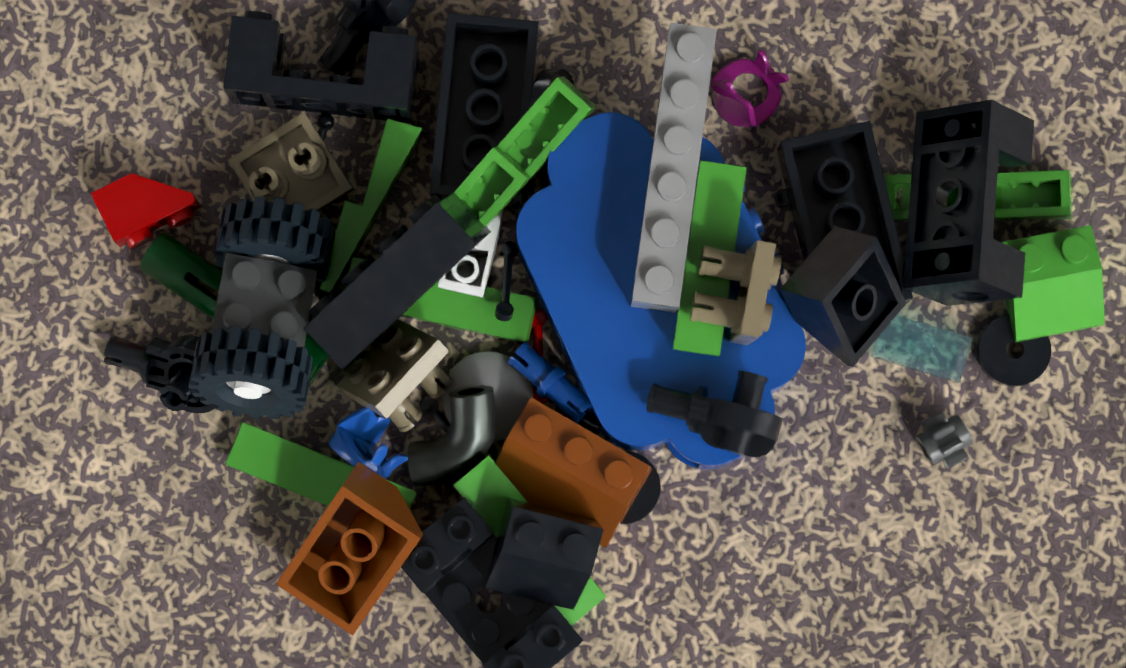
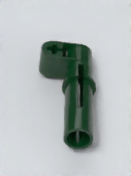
[139,232,330,389]

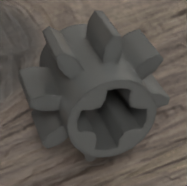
[916,411,973,469]

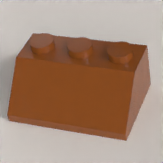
[495,397,652,548]
[276,461,423,636]

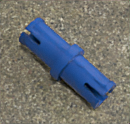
[508,342,592,423]

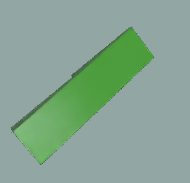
[454,76,597,227]
[320,119,424,294]
[673,160,747,356]
[886,170,1072,221]
[345,257,538,343]
[225,422,417,509]
[453,455,606,626]

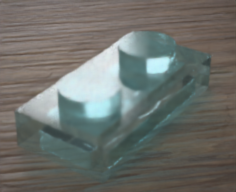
[871,315,973,383]

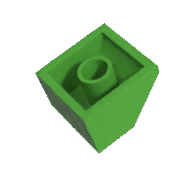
[1002,225,1105,343]

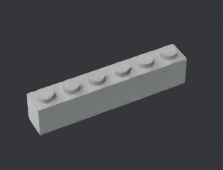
[631,23,717,313]

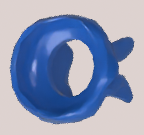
[328,407,408,478]

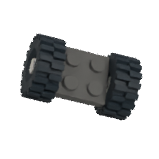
[189,197,335,419]

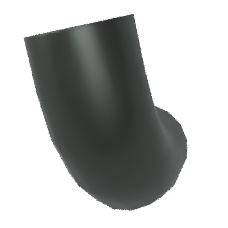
[408,385,497,487]

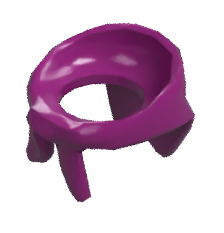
[710,50,789,128]

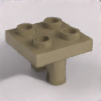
[228,112,354,212]
[689,240,782,346]
[337,320,453,432]

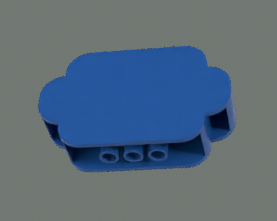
[516,112,806,469]

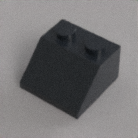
[780,226,906,367]
[484,498,604,610]

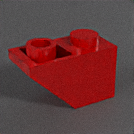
[90,173,201,249]

